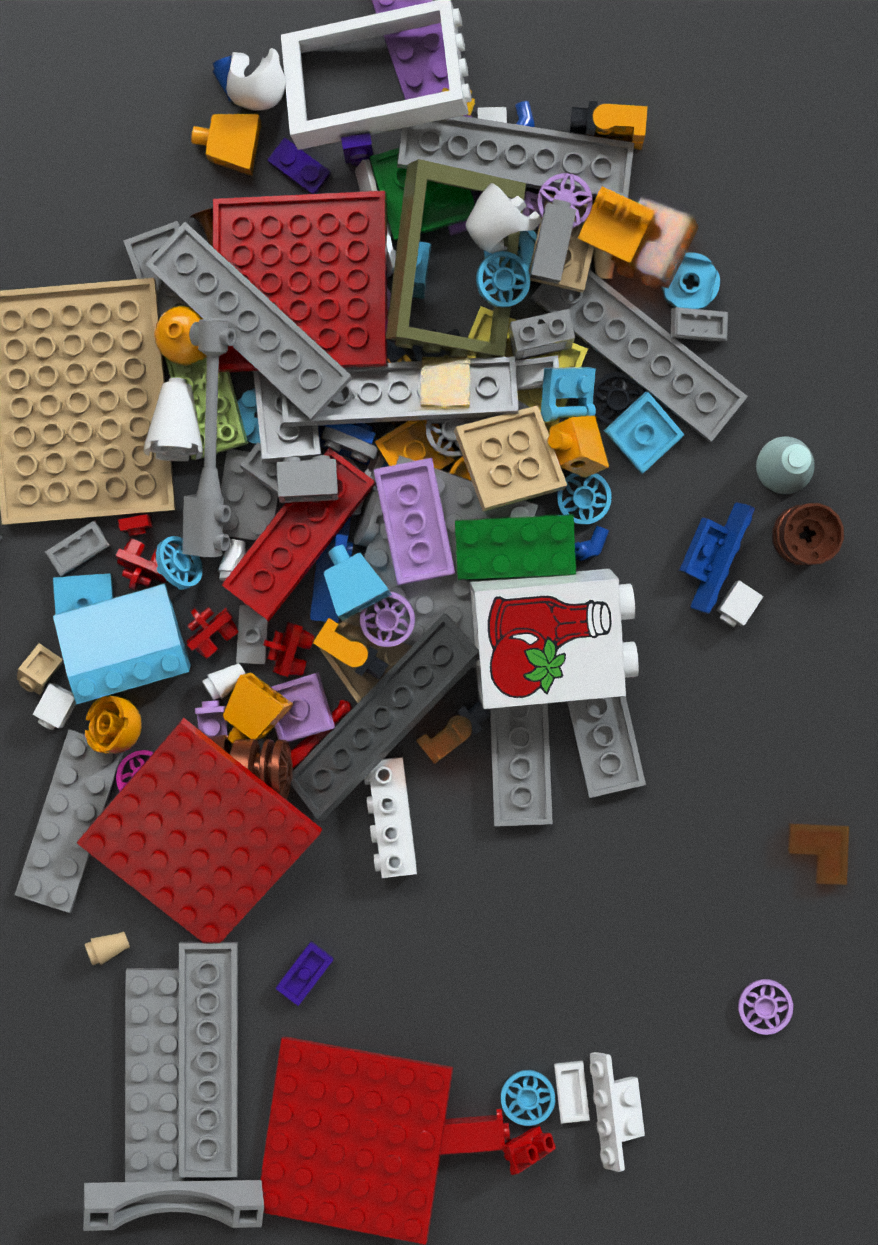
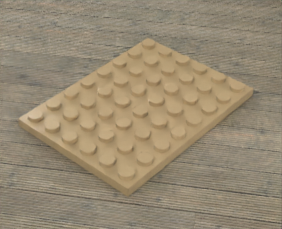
[0,278,176,525]

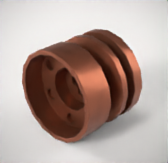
[772,503,844,565]
[230,739,293,800]

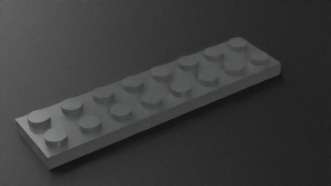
[291,613,479,821]

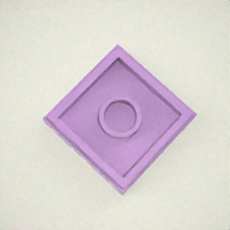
[272,672,335,742]

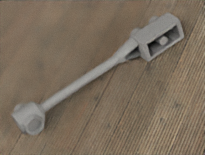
[182,319,236,557]

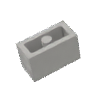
[277,455,338,503]

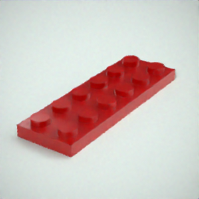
[222,447,376,621]

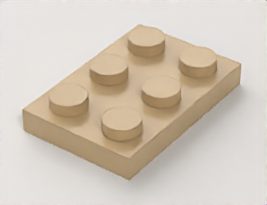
[529,194,594,293]

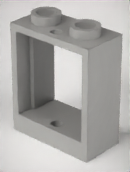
[530,199,576,284]
[508,309,575,361]

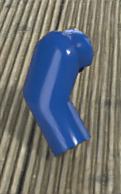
[515,101,535,127]

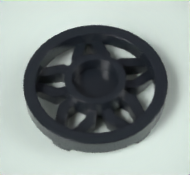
[593,372,644,425]

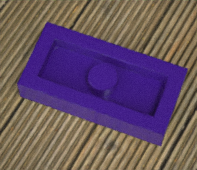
[341,133,373,166]
[267,137,331,194]
[275,941,334,1006]

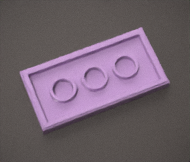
[374,458,456,585]

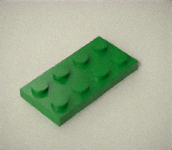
[455,514,576,580]

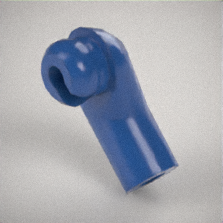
[575,526,609,561]

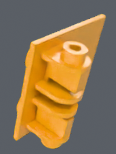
[577,186,655,263]

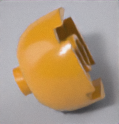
[154,306,207,366]
[85,695,142,754]

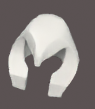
[226,48,286,111]
[466,183,542,254]

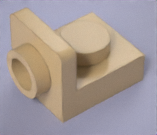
[17,643,63,695]

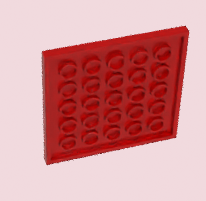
[213,191,387,372]
[76,718,322,943]
[260,1036,453,1245]

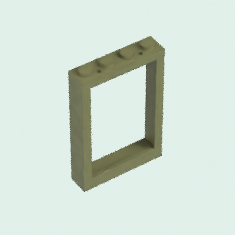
[386,159,526,359]

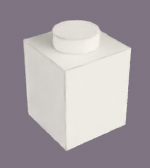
[716,581,764,627]
[33,683,76,730]

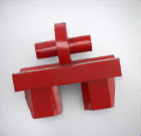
[116,538,168,590]
[186,607,239,659]
[263,622,314,677]
[502,1126,556,1175]

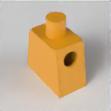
[191,114,262,176]
[548,416,609,478]
[223,672,294,743]

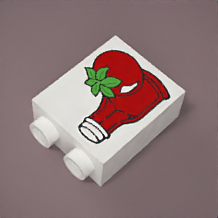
[470,569,639,709]

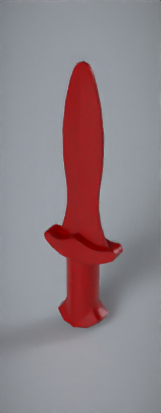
[291,700,353,768]

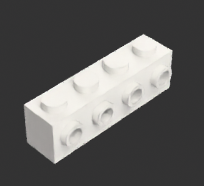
[364,757,417,878]

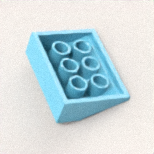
[53,583,191,704]

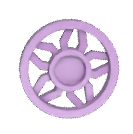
[537,173,592,228]
[360,592,415,647]
[738,979,793,1035]

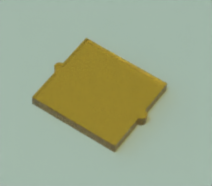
[421,355,470,410]

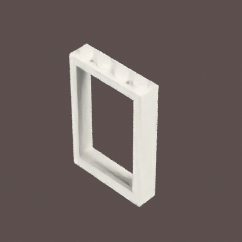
[281,0,472,150]

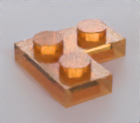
[788,823,849,885]

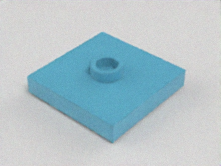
[604,392,685,474]
[53,573,114,615]

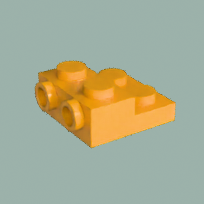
[374,420,455,470]

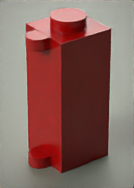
[440,1109,510,1155]

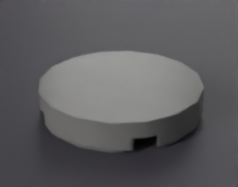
[353,489,383,547]

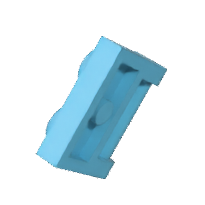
[541,367,596,422]

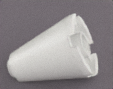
[144,378,203,461]

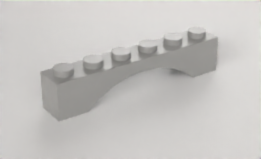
[83,1180,264,1231]

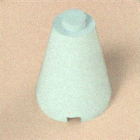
[756,437,814,494]

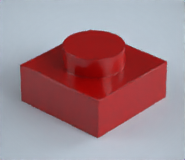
[118,514,153,537]

